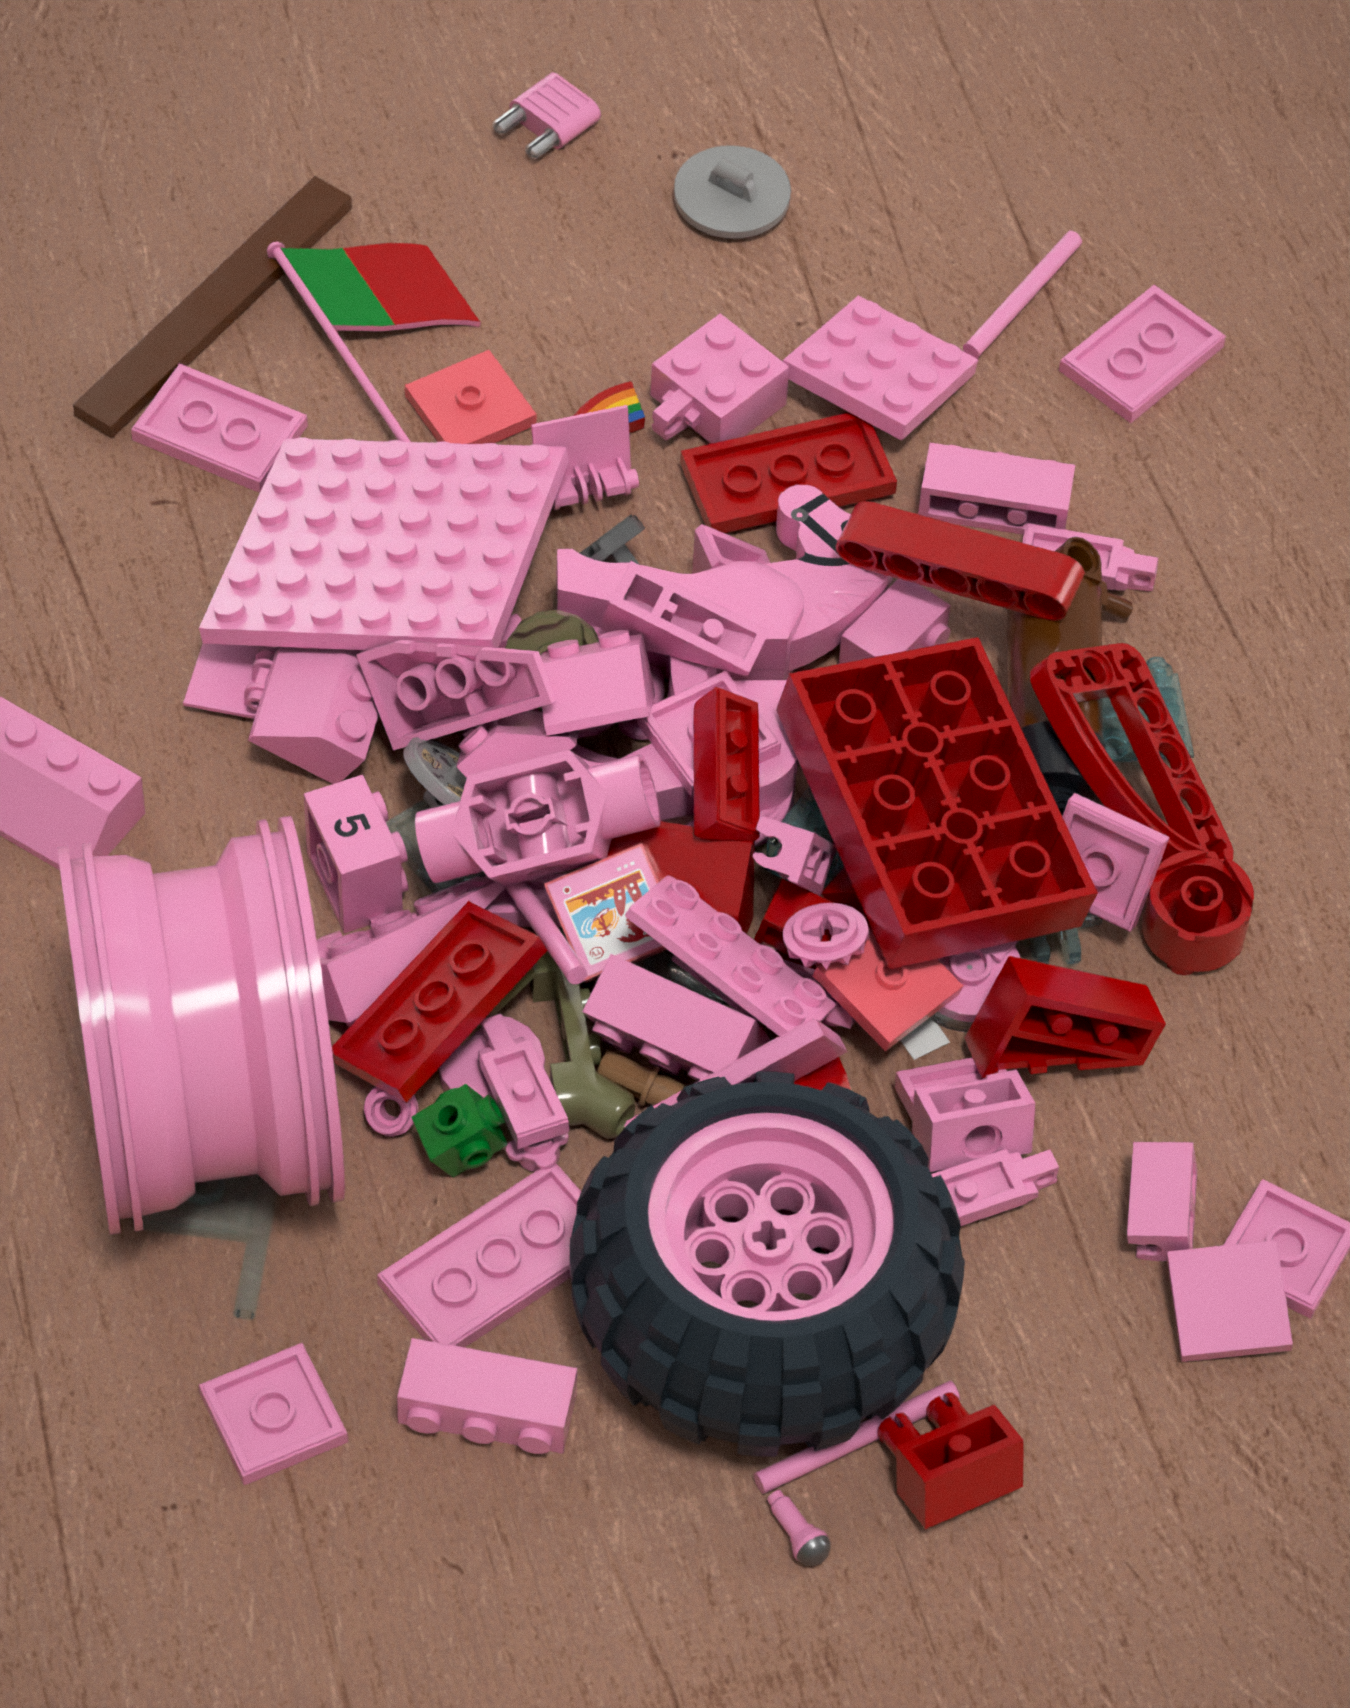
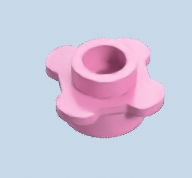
[506,1133,569,1172]

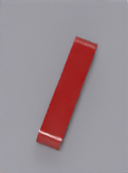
[836,501,1085,621]

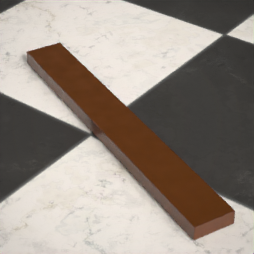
[73,176,352,438]

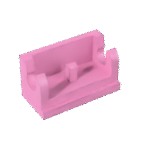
[753,815,837,896]
[1127,1142,1197,1261]

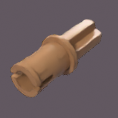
[597,1051,688,1107]

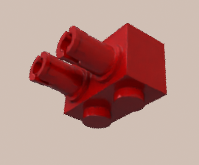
[877,1392,1024,1529]

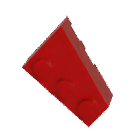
[964,956,1166,1078]

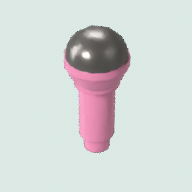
[767,1490,831,1566]

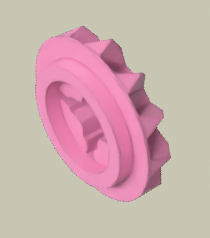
[783,903,869,970]

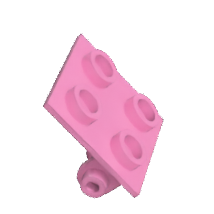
[531,405,639,510]
[183,644,277,719]

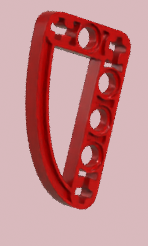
[1030,643,1234,862]

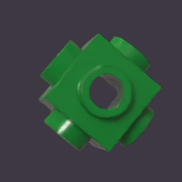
[411,1084,508,1178]

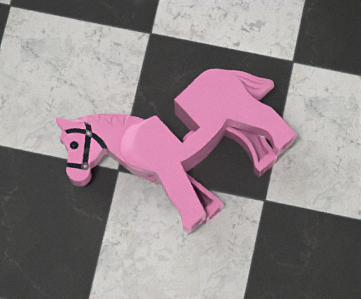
[556,485,893,847]

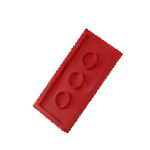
[680,412,897,533]
[332,901,548,1103]

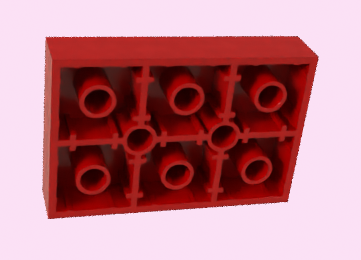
[776,637,1098,969]

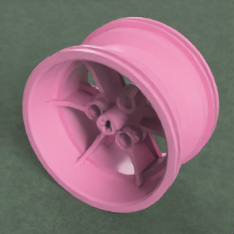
[57,816,345,1235]

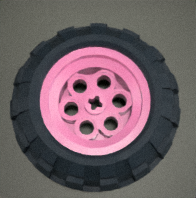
[570,1072,965,1457]

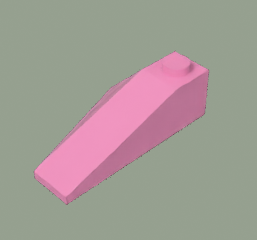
[356,640,557,751]
[317,877,505,1027]

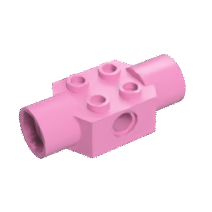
[415,749,660,886]

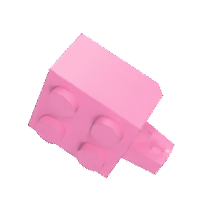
[650,313,789,444]

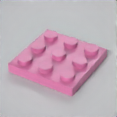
[783,296,978,441]

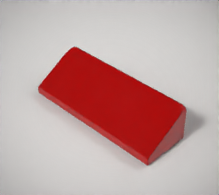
[694,687,760,841]

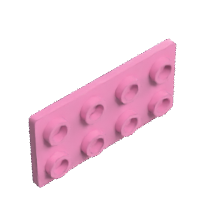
[625,875,836,1036]

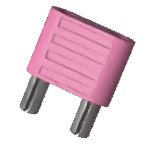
[493,73,601,160]

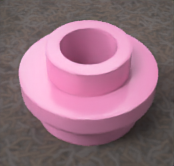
[364,1087,418,1136]

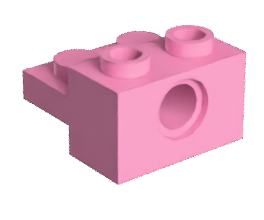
[895,1057,1035,1172]

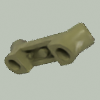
[529,927,636,1139]

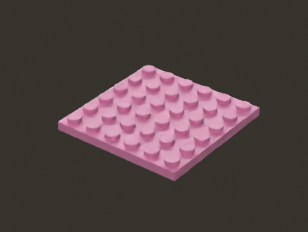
[199,438,569,650]

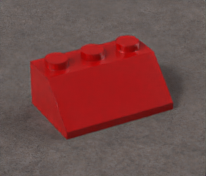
[606,821,755,934]

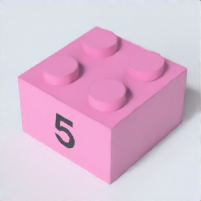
[304,775,408,933]

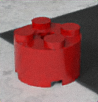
[1142,850,1254,976]

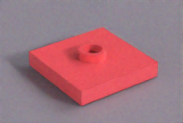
[405,350,537,444]
[813,927,964,1052]

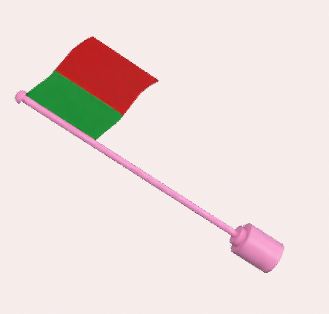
[267,242,481,442]

